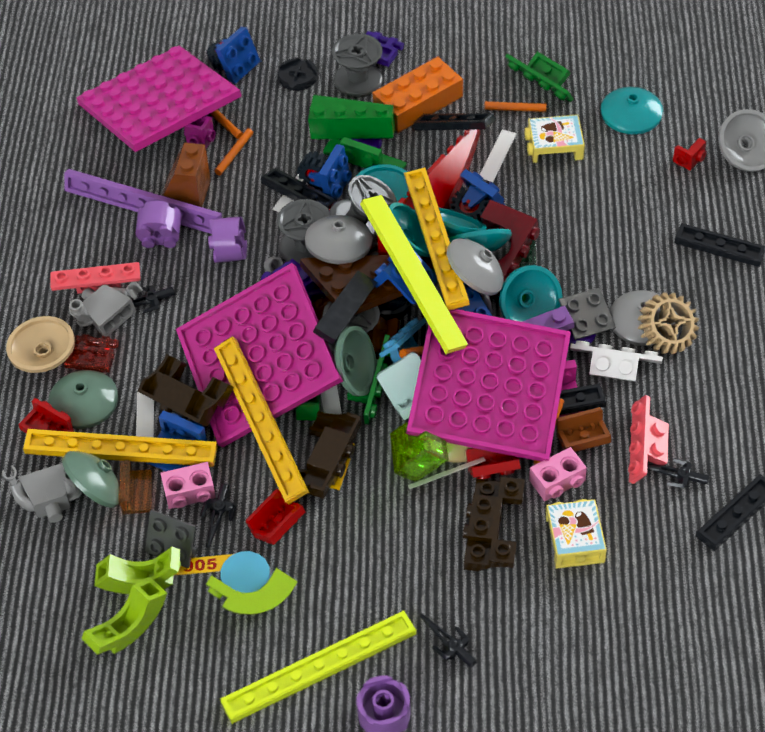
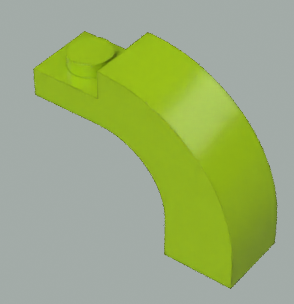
[95,547,181,594]
[206,568,298,615]
[81,578,167,655]

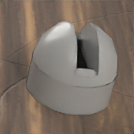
[264,257,283,272]

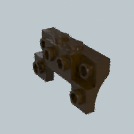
[137,354,234,427]
[298,411,362,499]
[463,476,525,572]

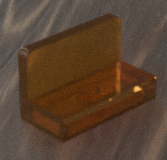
[119,460,152,514]

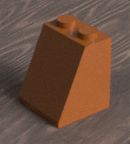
[162,142,211,207]

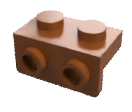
[556,407,611,452]

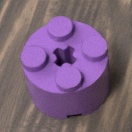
[135,201,181,248]
[208,217,247,263]
[357,676,410,732]

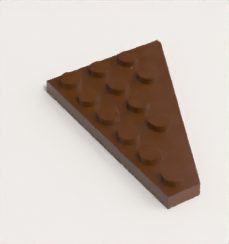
[300,255,438,315]

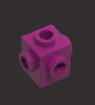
[184,116,216,149]

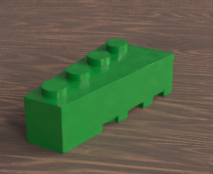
[308,95,395,139]

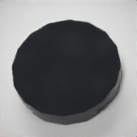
[277,58,318,91]

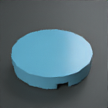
[221,551,270,593]

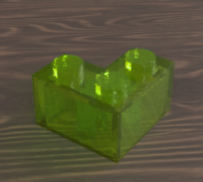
[390,422,449,482]

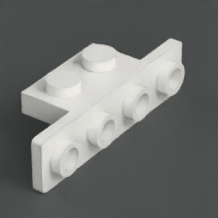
[570,341,663,382]

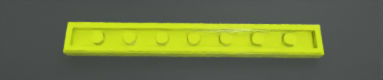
[360,195,468,354]
[220,611,416,724]

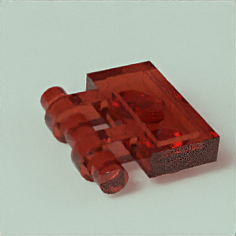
[64,334,119,373]

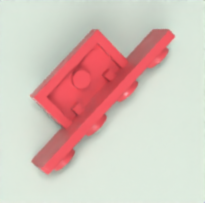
[50,262,141,294]
[628,395,669,484]

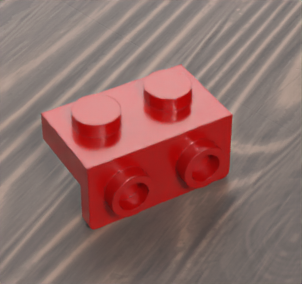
[18,398,74,434]
[465,448,521,480]
[246,489,306,545]

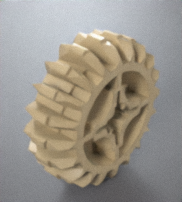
[637,293,700,354]

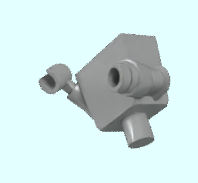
[69,281,143,338]
[2,463,82,523]

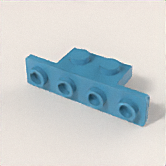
[379,317,427,363]

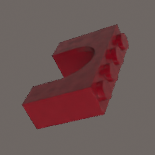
[463,199,540,301]

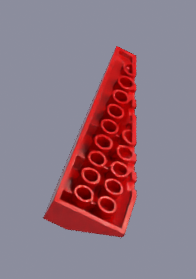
[377,130,480,255]

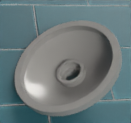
[718,109,765,172]
[305,215,372,264]
[447,238,504,295]
[610,290,677,346]

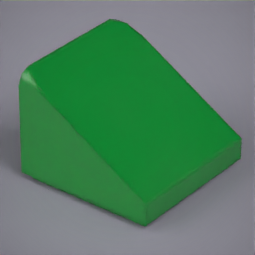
[296,395,321,421]

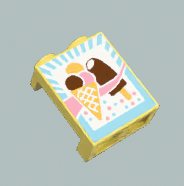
[524,115,585,163]
[546,499,607,569]

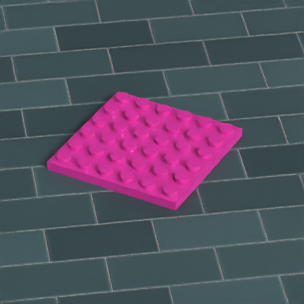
[76,46,242,152]
[176,263,343,448]
[406,309,571,462]

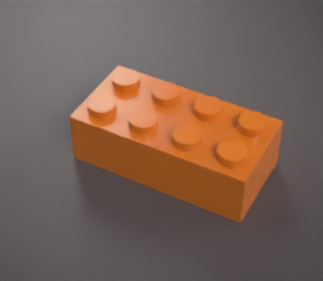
[373,57,463,133]

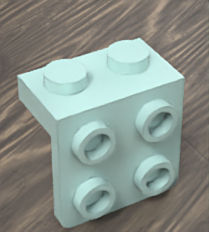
[377,352,421,420]

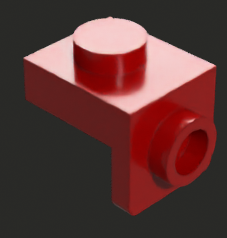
[673,138,707,171]

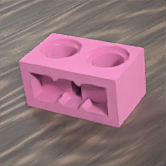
[529,447,587,501]
[161,462,216,509]

